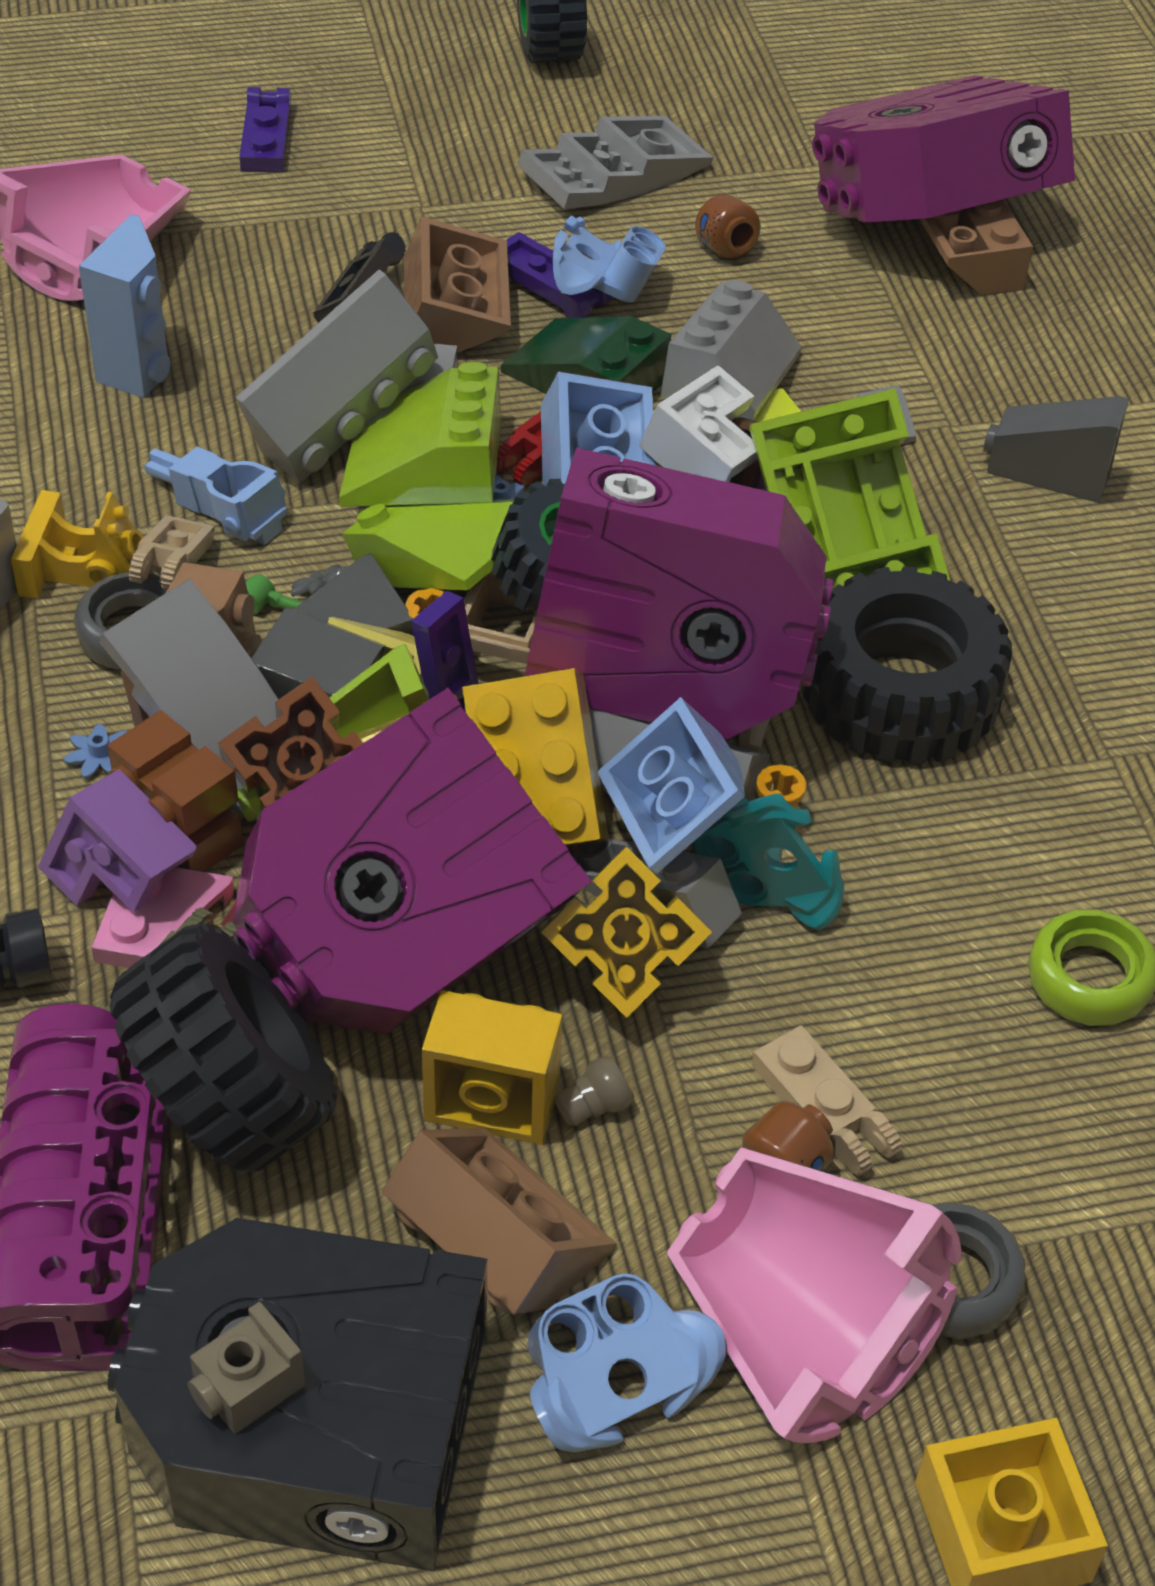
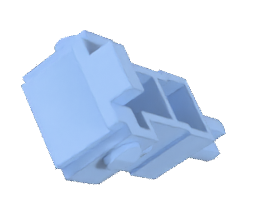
[144,447,288,545]

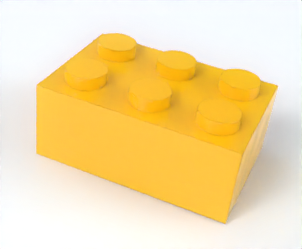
[462,668,609,847]

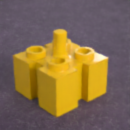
[541,846,712,1018]

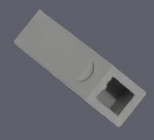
[573,839,742,949]

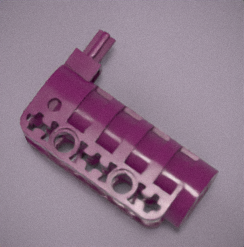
[0,1003,168,1372]

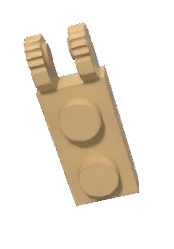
[129,515,215,590]
[752,1025,903,1176]

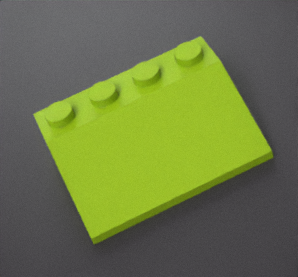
[339,362,502,507]

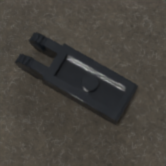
[313,231,406,323]

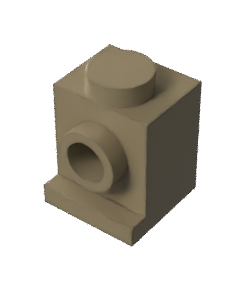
[187,1301,305,1434]

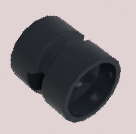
[0,907,52,992]

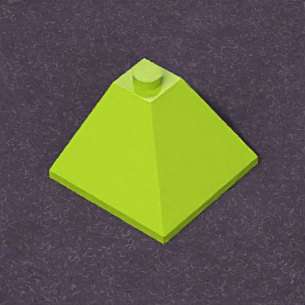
[342,499,514,590]

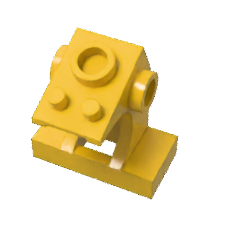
[11,490,143,599]

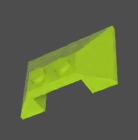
[749,388,950,589]

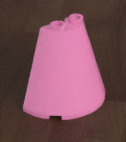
[0,155,191,301]
[666,1147,962,1443]

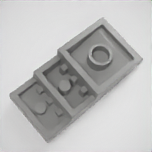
[518,116,713,209]
[99,578,278,823]

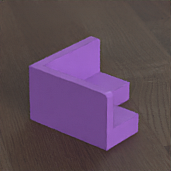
[38,769,196,912]

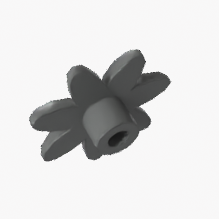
[291,564,348,597]

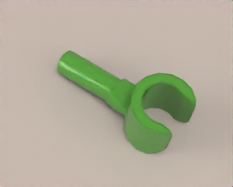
[246,574,302,615]

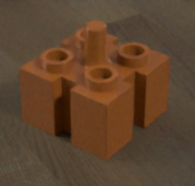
[218,676,363,812]
[107,710,243,872]

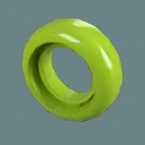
[1028,909,1155,1026]

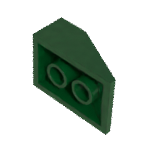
[501,316,672,394]

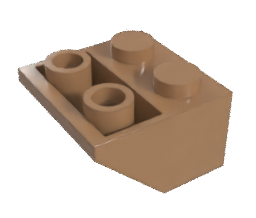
[920,199,1033,296]

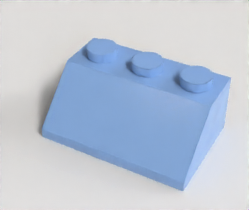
[79,214,170,398]
[541,372,656,486]

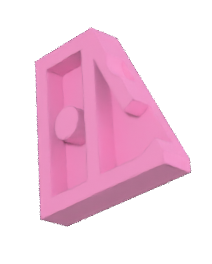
[91,867,235,968]

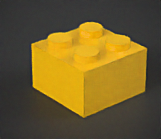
[422,990,562,1145]
[915,1418,1108,1586]

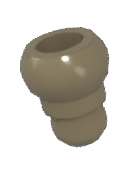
[554,1057,634,1126]

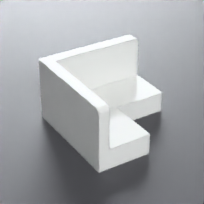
[639,365,757,482]

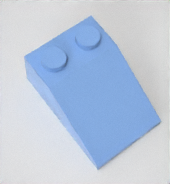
[597,697,745,874]

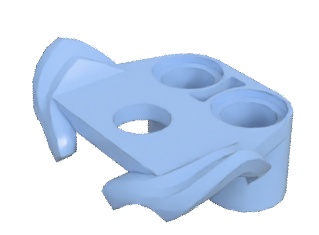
[553,216,666,302]
[527,1273,726,1452]

